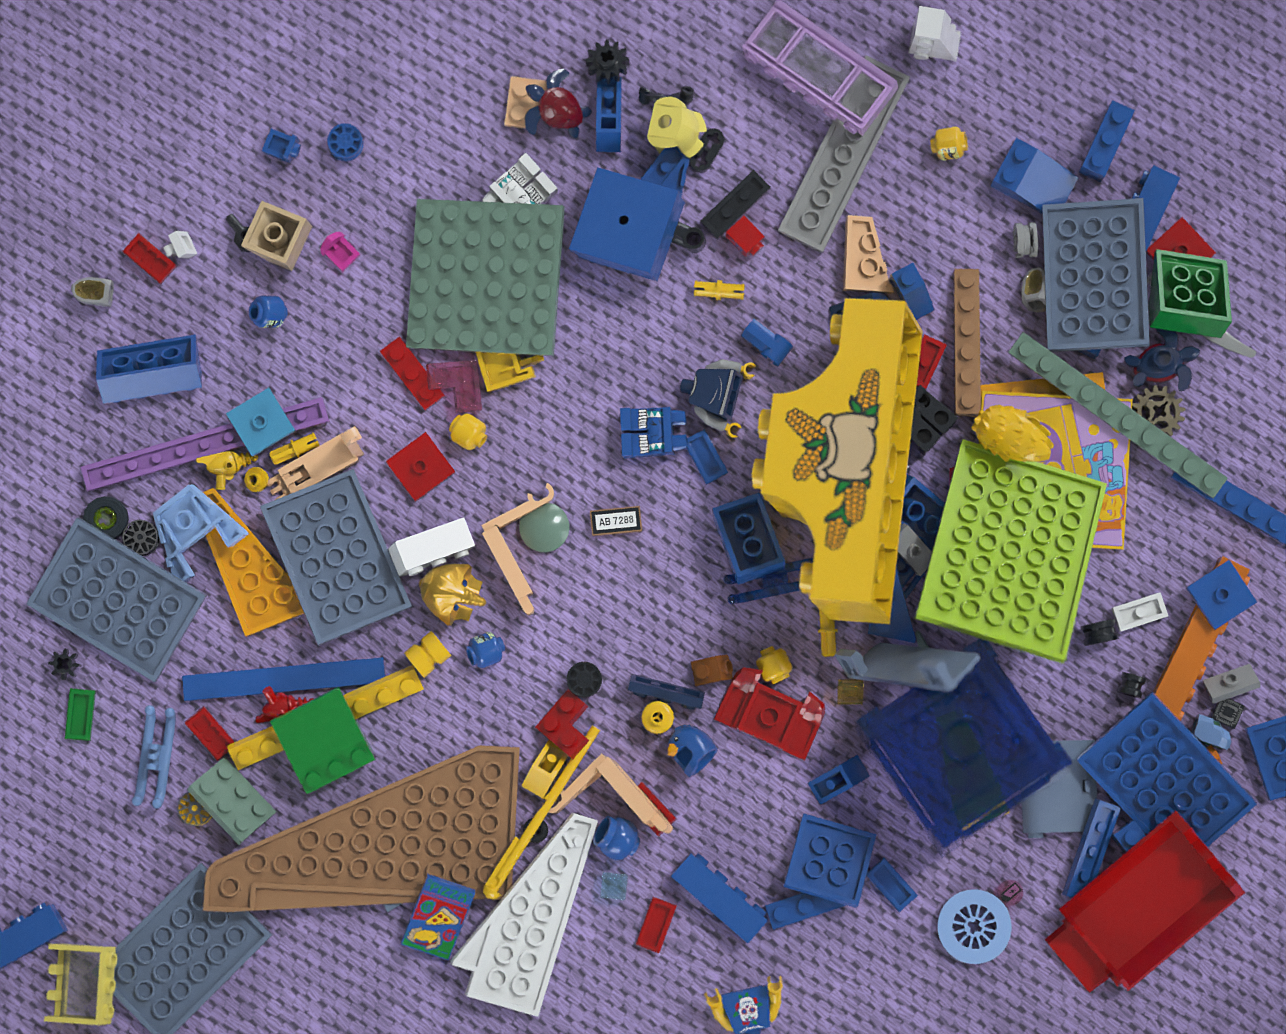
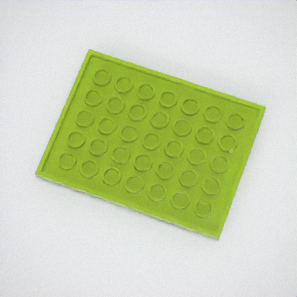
[915,439,1107,664]

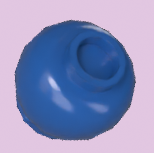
[593,815,640,860]

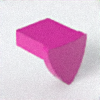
[320,232,360,272]

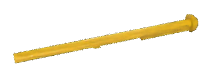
[483,725,600,900]

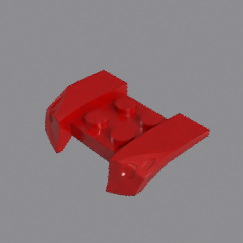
[714,668,825,761]

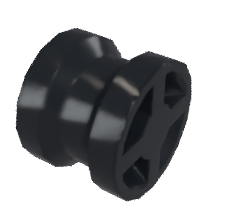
[1117,672,1146,699]

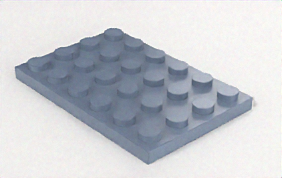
[1042,198,1150,352]
[260,469,412,646]
[27,518,207,682]
[91,863,273,1034]

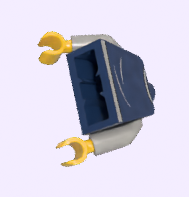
[680,359,756,438]

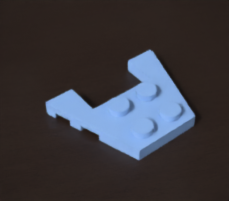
[153,484,249,582]

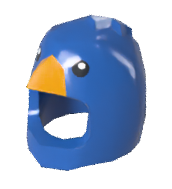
[667,724,718,777]

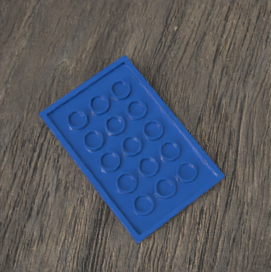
[1077,692,1257,847]

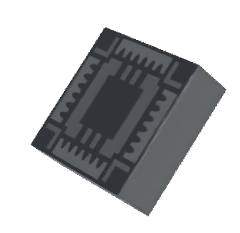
[1211,698,1245,729]

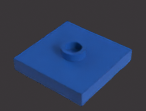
[1186,560,1257,630]

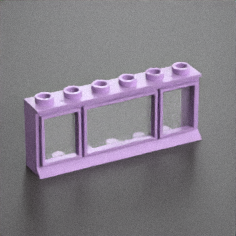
[742,0,898,136]

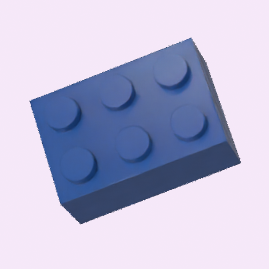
[712,492,785,585]

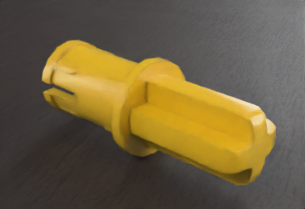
[269,432,320,465]
[818,608,838,657]

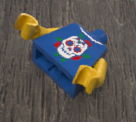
[704,976,783,1034]

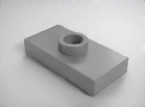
[898,523,932,576]
[1203,664,1260,704]

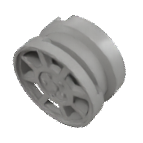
[1013,222,1038,258]

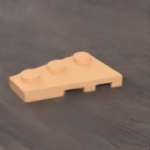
[843,215,894,294]

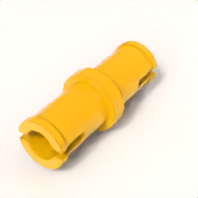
[694,280,745,300]

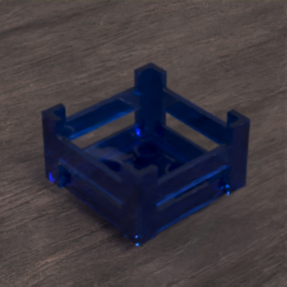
[856,638,1073,858]

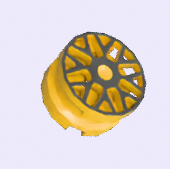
[177,792,212,826]

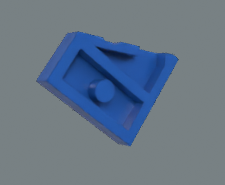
[640,147,690,197]

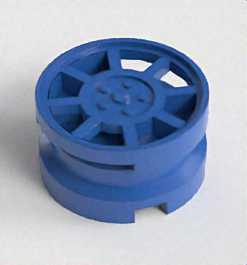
[327,123,364,161]

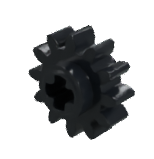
[585,40,629,84]

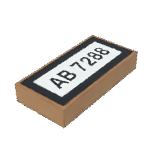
[590,506,642,536]

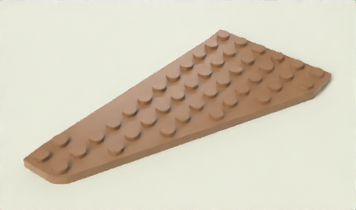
[203,745,520,912]

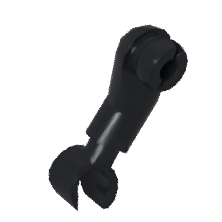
[638,86,694,105]

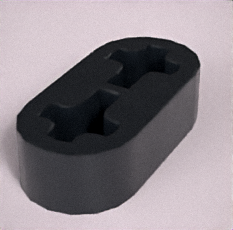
[689,128,724,173]

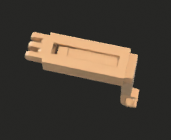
[267,427,364,500]
[481,483,554,615]
[542,754,673,834]

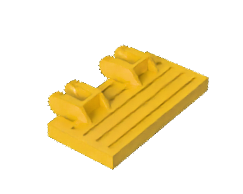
[476,352,544,392]

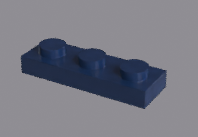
[628,674,705,710]

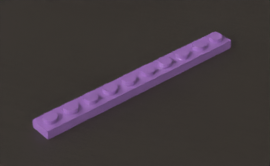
[81,397,330,492]

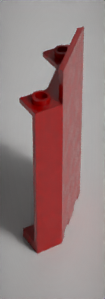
[1044,811,1245,993]

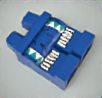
[620,407,688,459]

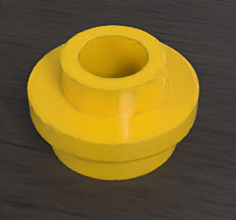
[244,467,269,492]

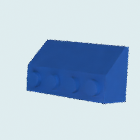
[96,334,202,404]

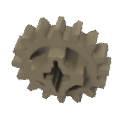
[1132,385,1186,437]

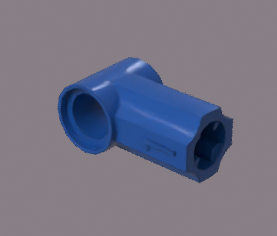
[741,319,793,367]

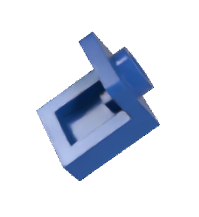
[262,128,301,164]

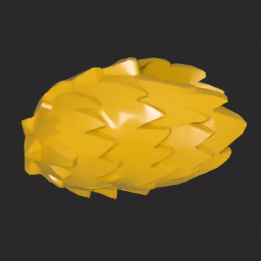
[971,405,1054,462]

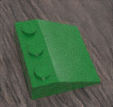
[1148,249,1232,338]
[270,687,375,794]

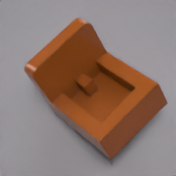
[691,655,733,686]

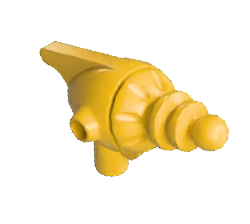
[195,451,259,490]

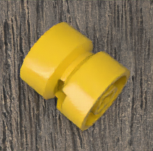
[404,631,452,678]

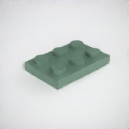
[187,757,276,845]

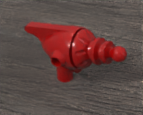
[255,686,314,723]

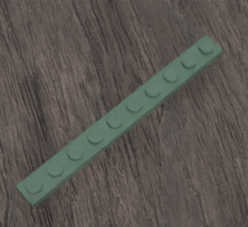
[1008,332,1228,498]

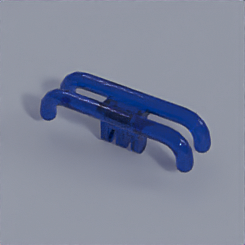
[723,557,814,604]

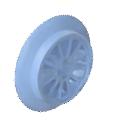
[938,889,1011,964]

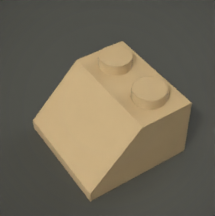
[241,201,312,271]

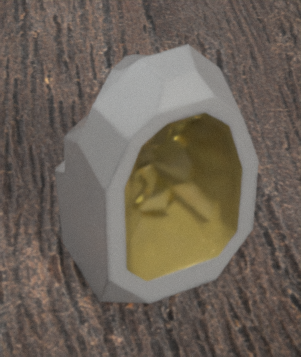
[1021,267,1046,313]
[71,277,114,307]

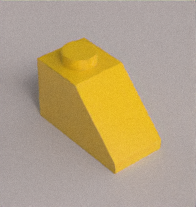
[521,740,568,798]

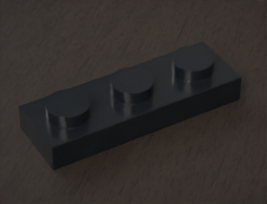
[700,170,771,240]

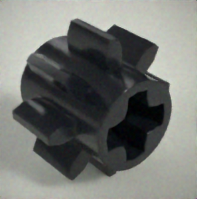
[48,648,82,680]

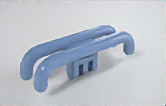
[132,705,176,809]

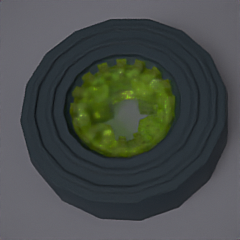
[83,496,129,540]

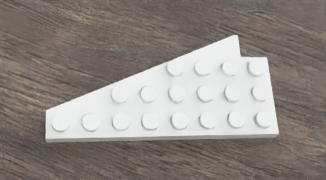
[450,813,598,1017]

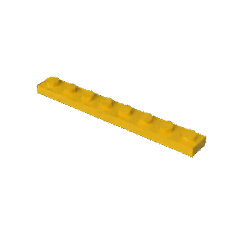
[227,665,424,770]

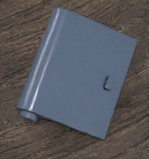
[1019,740,1097,838]

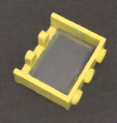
[44,943,117,1025]

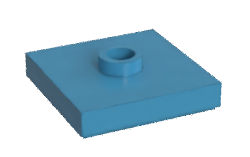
[226,388,296,457]

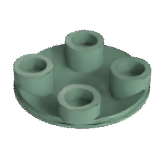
[519,503,569,553]

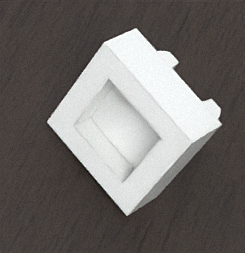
[164,231,197,258]

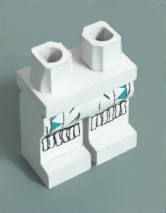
[482,153,558,204]

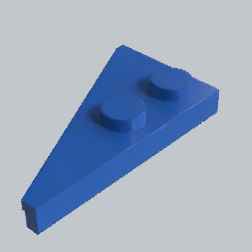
[868,566,916,643]

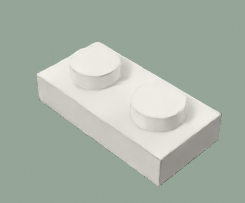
[1111,592,1168,632]

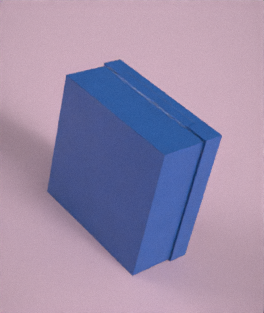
[569,167,685,282]

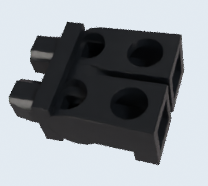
[910,385,958,456]

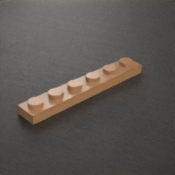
[954,269,981,416]

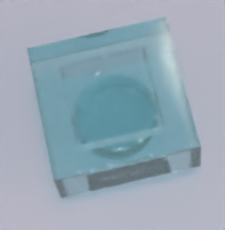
[600,872,628,900]

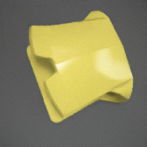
[647,97,707,158]

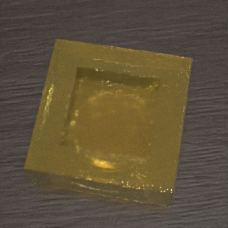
[837,679,864,705]

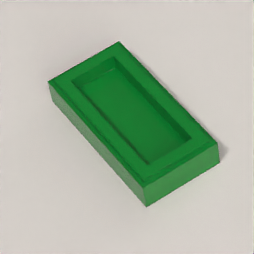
[65,688,96,741]

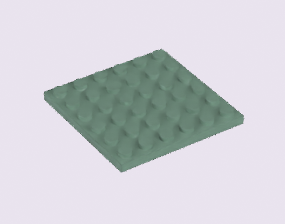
[406,199,565,356]

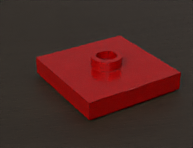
[1146,217,1216,260]
[386,432,456,502]

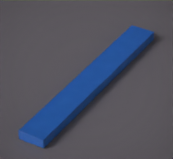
[182,657,385,701]

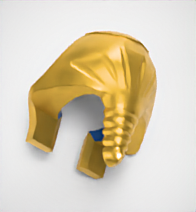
[419,564,486,626]

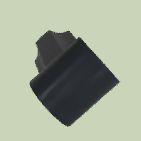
[672,222,706,253]

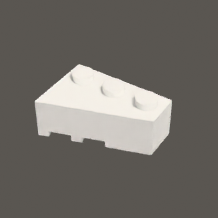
[909,6,961,61]
[388,518,475,577]

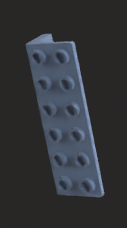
[835,643,980,691]

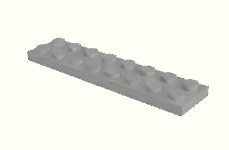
[778,56,910,253]

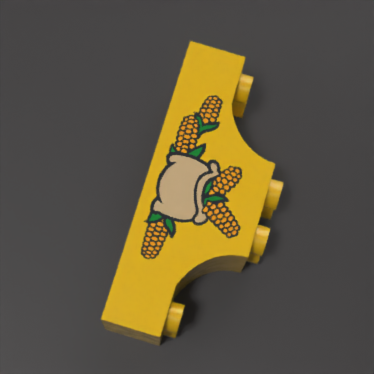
[752,298,923,624]

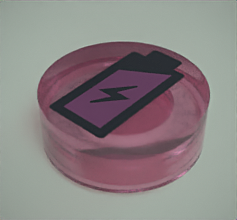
[997,880,1023,905]

